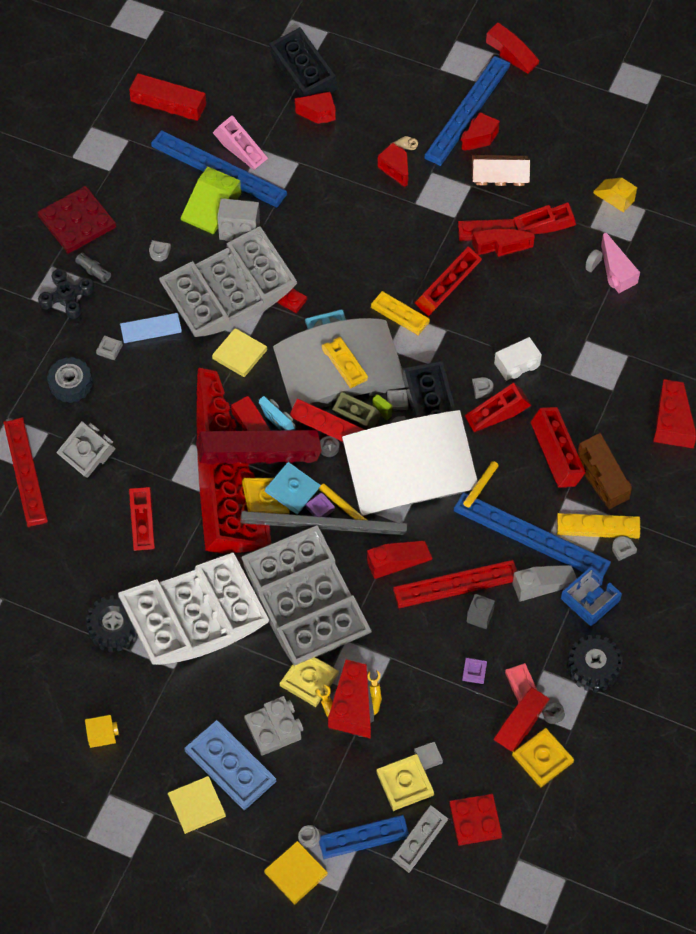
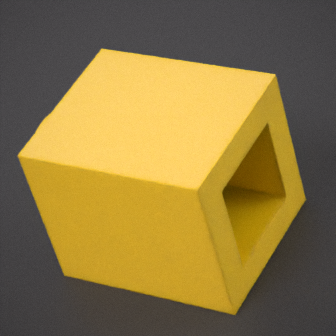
[85,715,119,748]

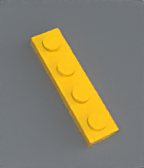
[557,513,640,539]

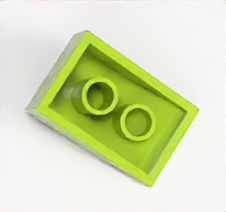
[181,166,241,234]

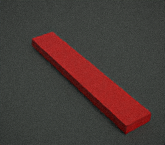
[3,417,48,527]
[393,560,517,608]

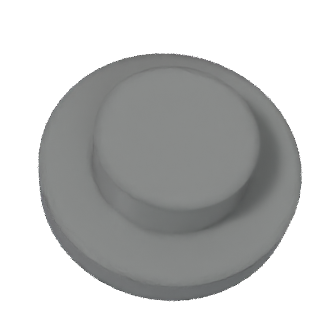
[298,825,320,848]

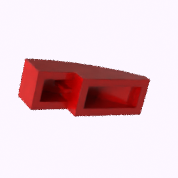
[486,23,539,74]
[514,203,576,234]
[472,229,535,257]
[231,396,270,431]
[494,687,550,752]

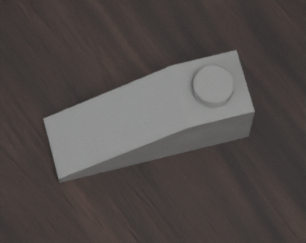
[513,565,577,601]

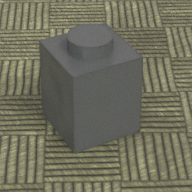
[467,594,495,629]

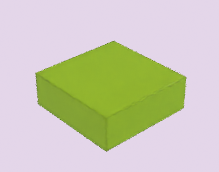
[372,395,392,420]

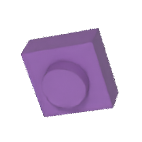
[306,493,335,517]
[462,658,487,684]

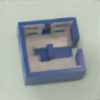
[561,566,622,626]

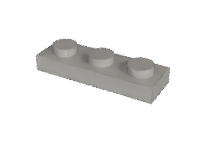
[391,805,448,873]

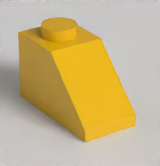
[593,178,637,213]

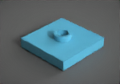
[265,462,321,515]

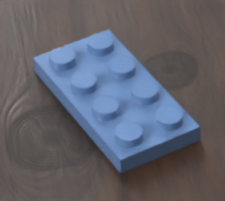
[185,720,276,810]

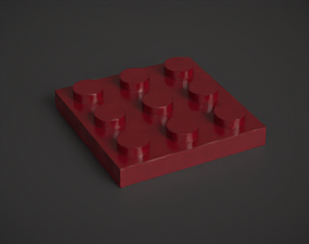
[38,186,116,254]

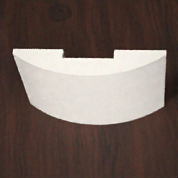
[342,410,477,516]
[118,553,269,664]

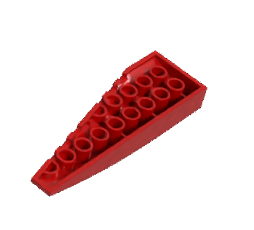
[197,368,271,554]

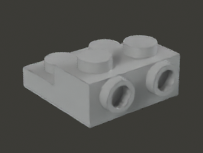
[56,421,116,478]
[244,696,303,756]

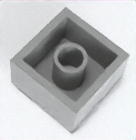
[218,198,260,241]

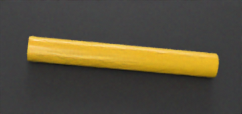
[463,461,498,507]
[319,484,368,521]

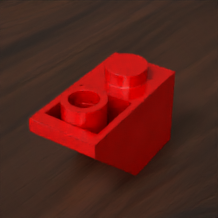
[461,113,500,151]

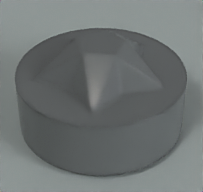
[320,436,339,457]
[542,702,565,724]

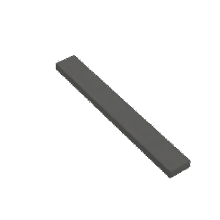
[240,511,407,535]

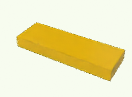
[371,291,430,336]

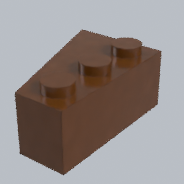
[578,433,632,509]

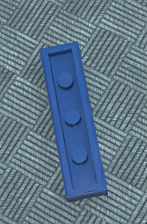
[319,815,409,860]

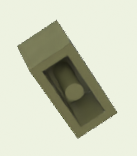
[332,392,381,430]

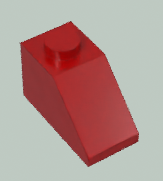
[295,92,336,124]
[378,143,408,187]

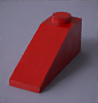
[465,383,531,432]
[129,487,155,551]
[367,541,432,579]

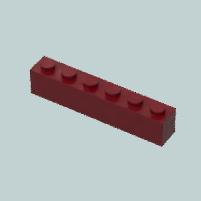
[196,430,322,464]

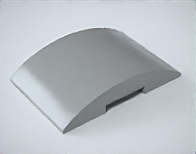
[159,226,297,337]
[273,318,405,409]
[242,525,371,666]

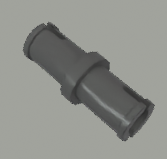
[76,253,111,283]

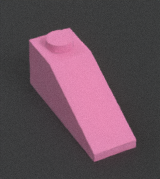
[213,116,268,170]
[601,233,640,293]

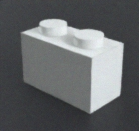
[494,337,542,381]

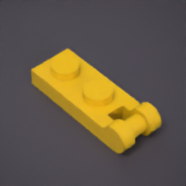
[322,337,368,389]

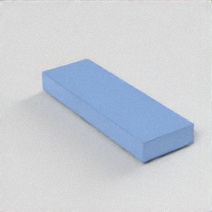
[120,313,181,343]

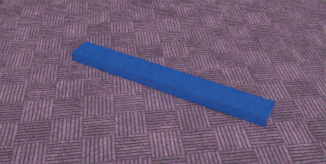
[425,56,510,166]
[151,130,287,207]
[454,492,611,577]

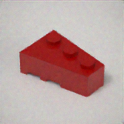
[654,379,696,448]
[328,659,371,738]

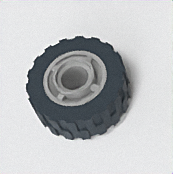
[47,357,93,403]

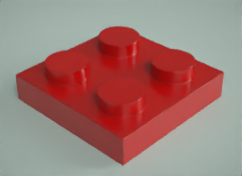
[449,794,502,846]

